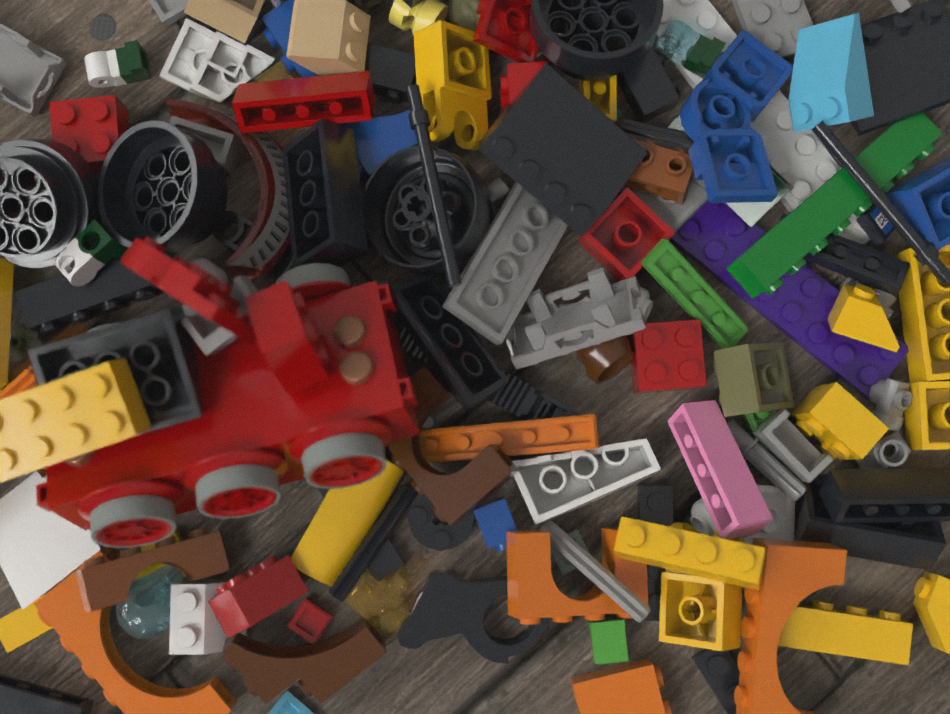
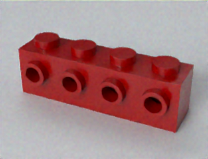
[232,71,376,133]

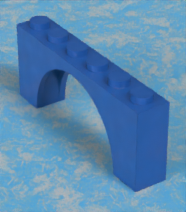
[261,0,434,178]

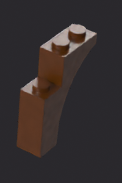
[222,616,387,704]

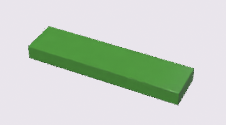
[640,239,750,349]

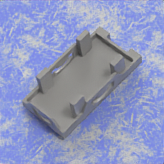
[0,24,67,118]
[506,268,646,370]

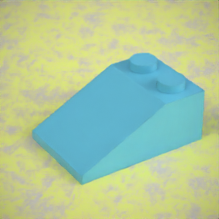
[788,13,874,132]

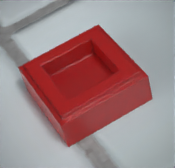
[286,597,334,644]

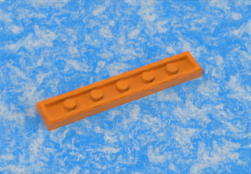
[420,414,600,463]

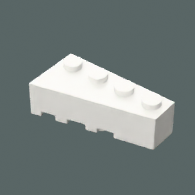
[512,438,661,527]

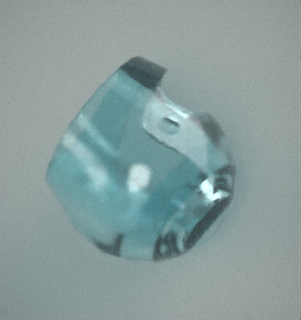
[116,573,172,639]

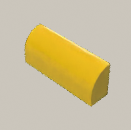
[290,458,405,586]

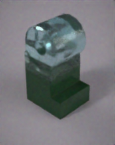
[656,20,726,79]

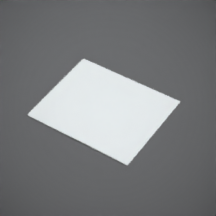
[0,471,101,609]

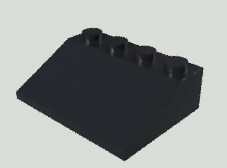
[850,0,950,136]
[478,62,647,237]
[27,307,204,436]

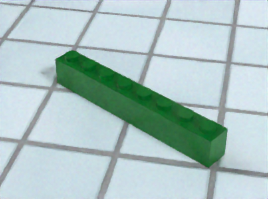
[726,113,943,299]

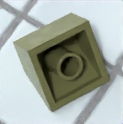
[713,342,794,417]

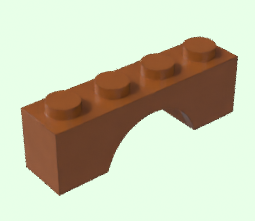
[75,527,230,612]

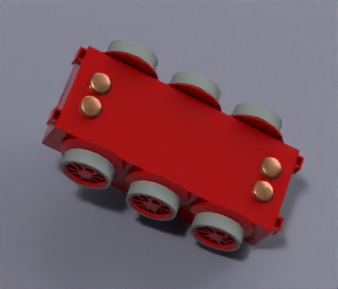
[36,263,420,548]

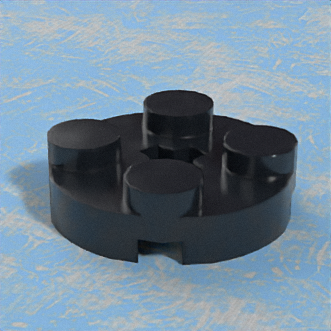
[408,493,474,551]

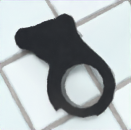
[397,569,550,664]

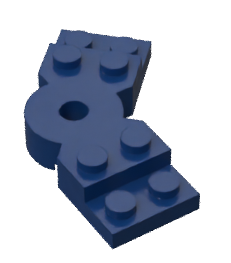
[680,29,793,203]

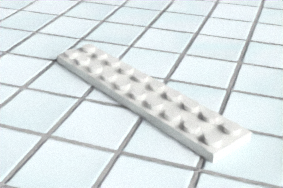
[655,0,870,245]

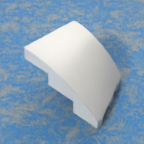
[159,18,275,103]

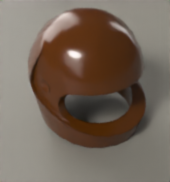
[575,335,634,384]

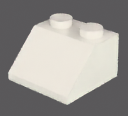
[169,580,247,655]

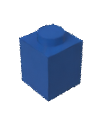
[473,498,517,552]

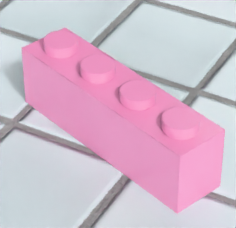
[667,400,773,540]

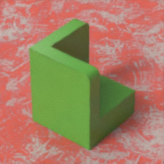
[587,615,629,665]

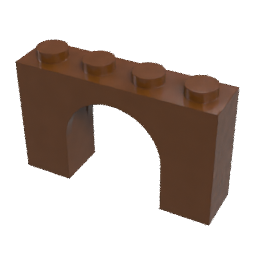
[387,366,519,525]

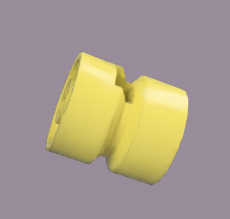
[389,0,448,36]

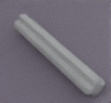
[539,520,650,622]

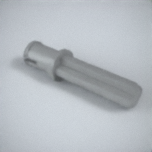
[727,419,807,501]

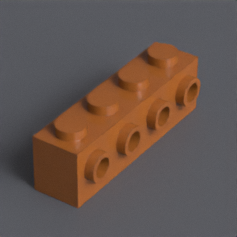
[624,138,694,205]

